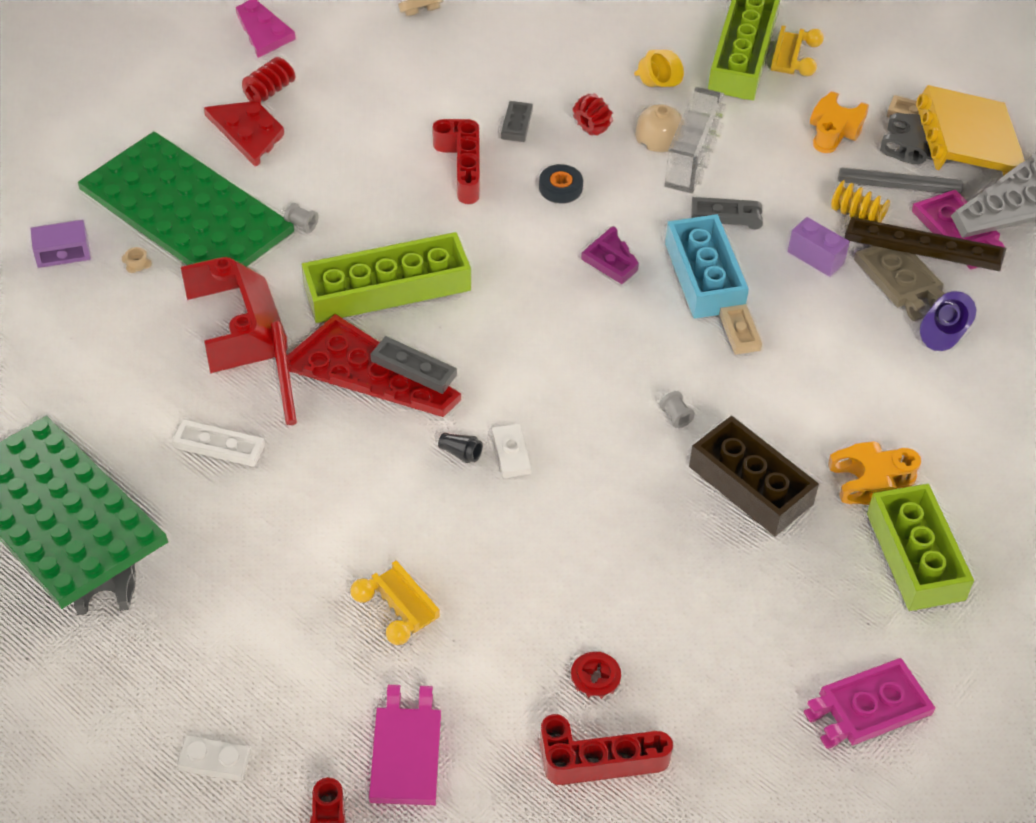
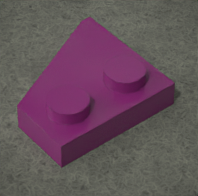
[581,226,639,284]

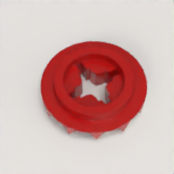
[571,652,621,699]

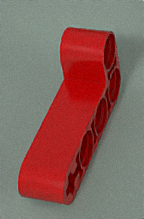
[432,119,480,204]
[540,714,673,785]

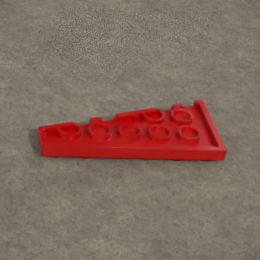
[287,314,461,417]

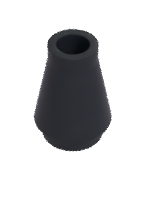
[438,432,483,463]

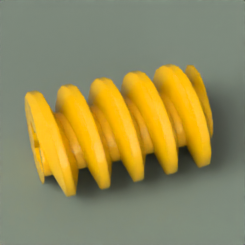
[831,179,891,223]

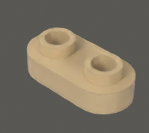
[398,0,444,17]

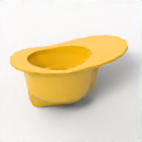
[634,49,684,87]

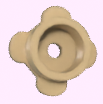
[122,247,152,273]

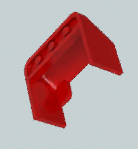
[181,257,288,374]

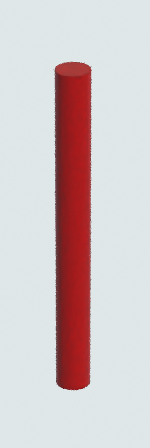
[271,321,297,425]

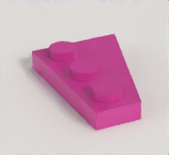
[236,0,296,58]

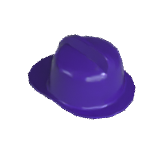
[920,291,977,351]

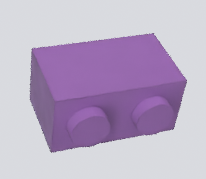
[787,217,850,277]
[30,219,91,268]

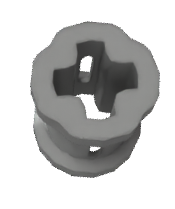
[284,202,319,233]
[659,391,695,428]

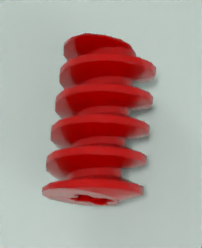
[242,57,296,104]

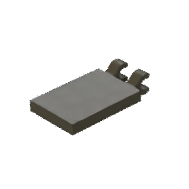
[854,246,945,321]

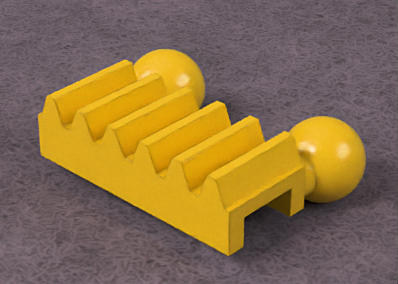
[771,25,824,77]
[350,560,440,645]

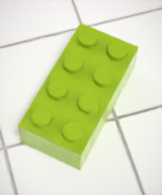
[867,483,974,611]

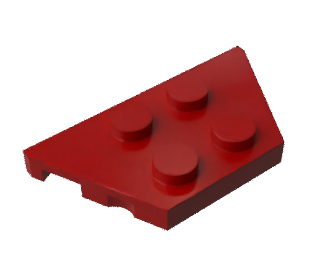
[204,101,284,167]

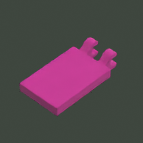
[912,190,1005,270]
[804,658,936,749]
[369,684,441,805]

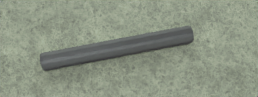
[838,167,964,194]

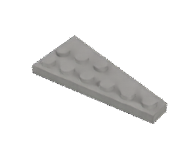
[951,153,1036,238]

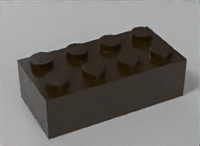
[689,415,819,536]

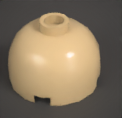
[635,104,685,152]

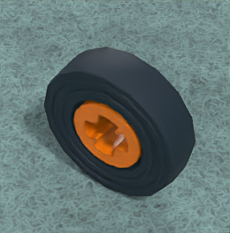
[539,164,584,204]

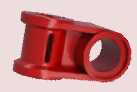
[310,777,346,823]

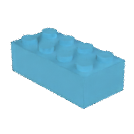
[665,214,749,319]

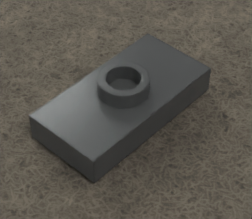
[501,101,533,142]

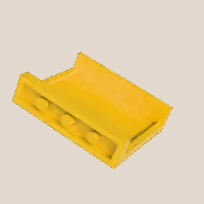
[916,85,1025,176]

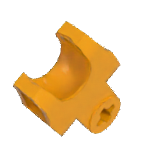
[810,91,869,153]
[828,441,922,505]

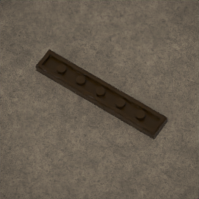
[845,217,1007,272]

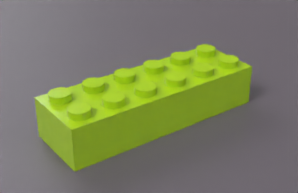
[707,0,780,101]
[301,232,471,323]

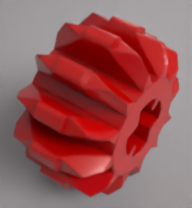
[572,93,614,136]

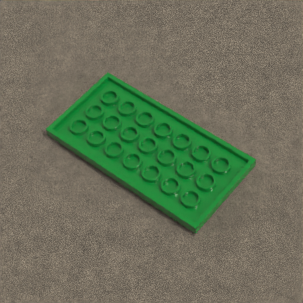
[78,131,294,267]
[0,415,169,609]

